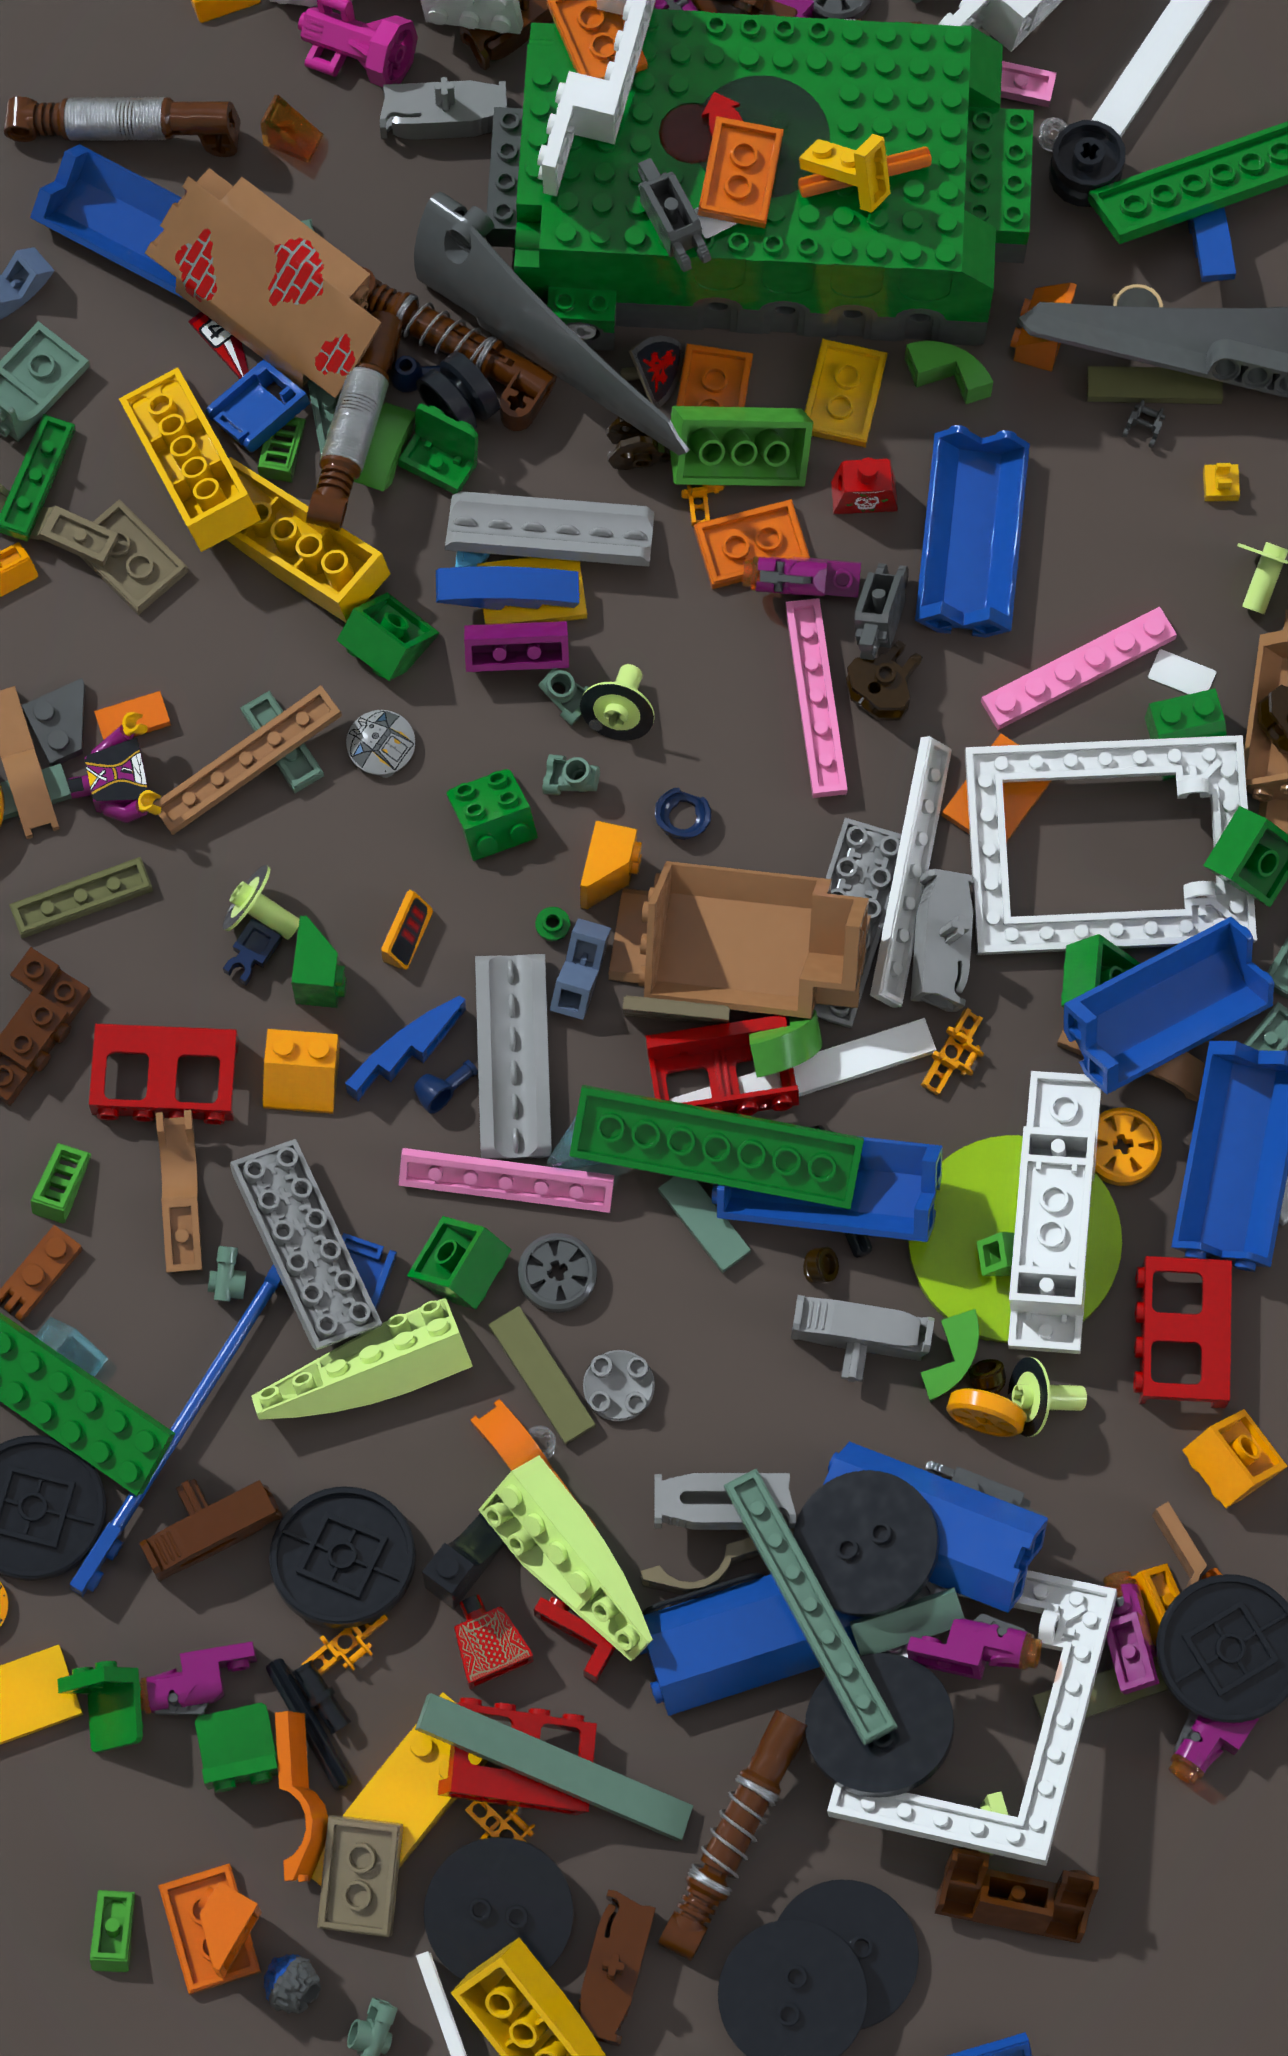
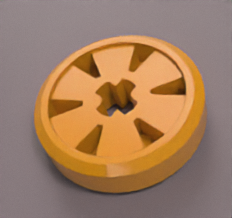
[1095,1107,1162,1186]
[946,1388,1027,1437]

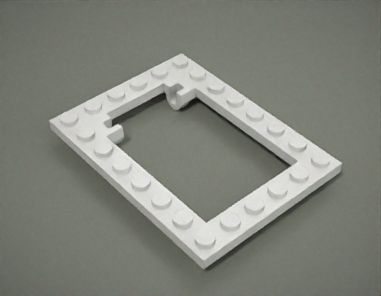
[965,735,1257,955]
[827,1570,1117,1866]

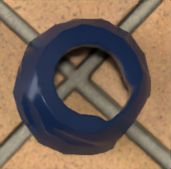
[655,787,712,840]

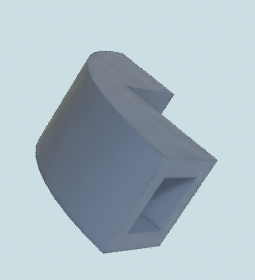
[0,247,55,320]
[550,918,611,1020]

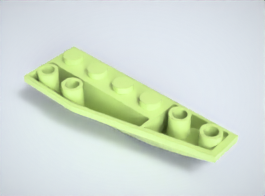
[251,1297,473,1420]
[478,1455,653,1661]

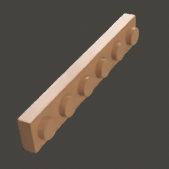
[153,685,343,835]

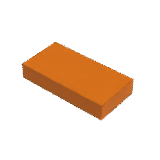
[94,691,171,740]

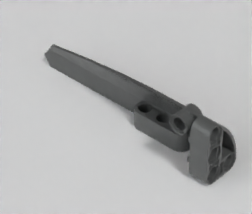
[414,192,690,456]
[1017,302,1288,397]

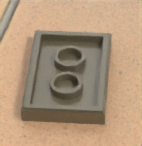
[79,499,189,615]
[623,995,730,1025]
[317,1815,403,1937]

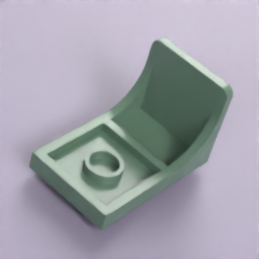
[0,321,90,442]

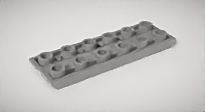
[445,491,655,567]
[814,818,902,1028]
[475,954,552,1160]
[230,1139,382,1350]

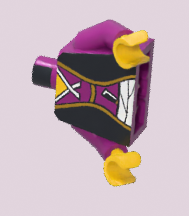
[68,712,161,823]

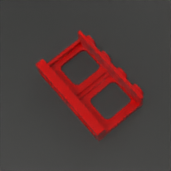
[645,1015,799,1116]
[89,1024,239,1125]
[1133,1256,1232,1408]
[437,1698,597,1816]

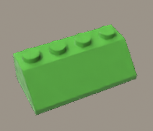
[670,406,813,486]

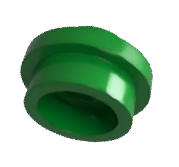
[535,907,570,941]

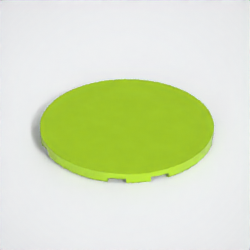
[908,1135,1122,1343]

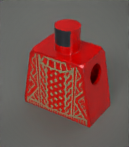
[454,1594,534,1689]

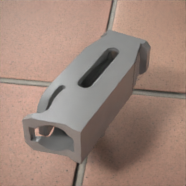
[380,77,507,140]
[911,869,974,1012]
[791,1295,935,1382]
[654,1473,796,1530]

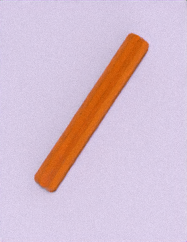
[798,146,932,198]

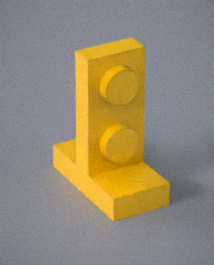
[799,134,891,213]

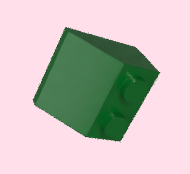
[336,592,440,681]
[1144,688,1227,781]
[1203,806,1288,907]
[291,916,347,1008]
[1061,934,1141,1007]
[407,1216,512,1310]

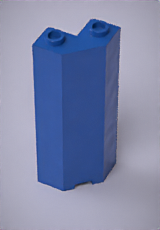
[30,144,186,300]
[915,425,1030,638]
[1063,917,1274,1094]
[1171,1041,1288,1272]
[712,1136,943,1242]
[823,1441,1048,1613]
[640,1574,862,1716]

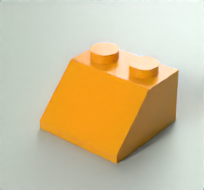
[580,821,642,909]
[263,1029,340,1114]
[1182,1409,1288,1508]

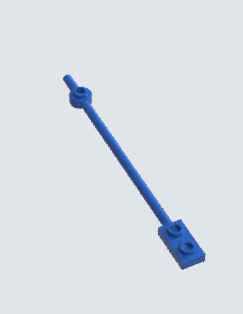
[69,1264,284,1597]

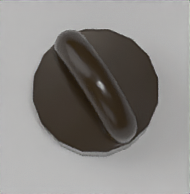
[803,1247,839,1283]
[969,1359,1006,1394]

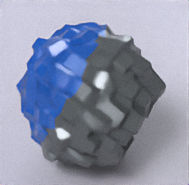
[263,1954,321,2014]

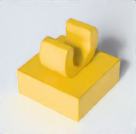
[1203,463,1240,501]

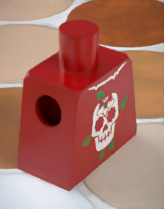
[831,457,898,515]

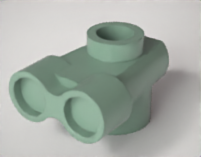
[538,668,589,726]
[542,754,600,795]
[207,1246,246,1302]
[347,1997,398,2056]

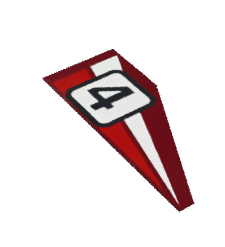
[188,312,249,379]

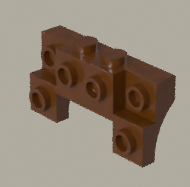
[0,947,92,1106]
[934,1847,1100,1944]

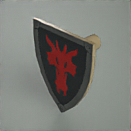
[621,335,684,409]

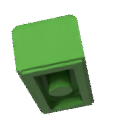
[90,1890,135,1972]

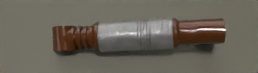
[4,97,241,157]
[306,311,402,531]

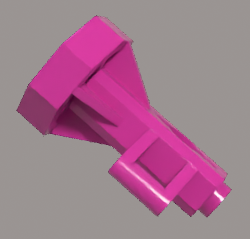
[298,0,418,87]

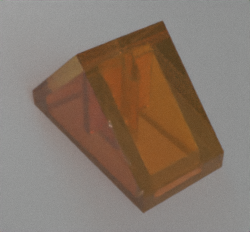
[260,95,324,162]

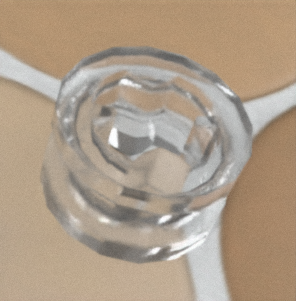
[1038,117,1067,152]
[528,1425,556,1459]

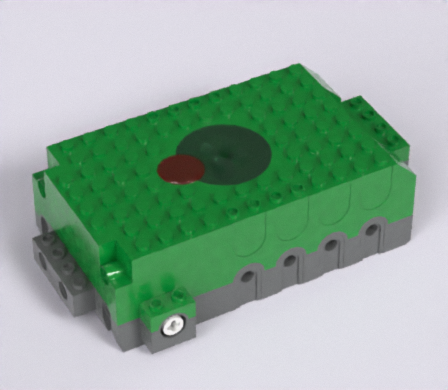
[486,9,1034,351]

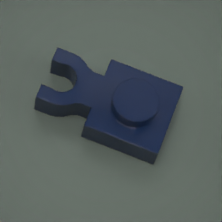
[223,918,282,986]

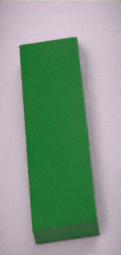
[0,414,76,542]

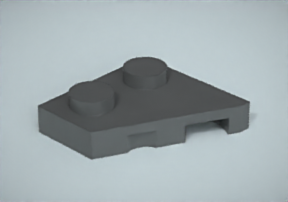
[22,678,86,766]

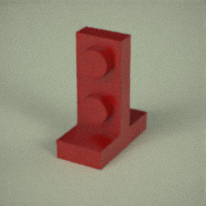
[534,1597,616,1683]

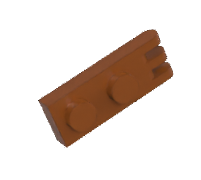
[0,1225,83,1322]

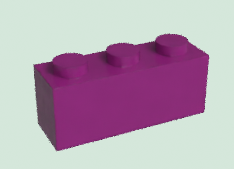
[464,621,569,672]

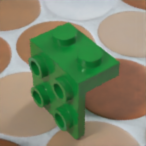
[398,404,478,494]
[446,769,538,861]
[57,1661,143,1752]
[195,1703,278,1793]

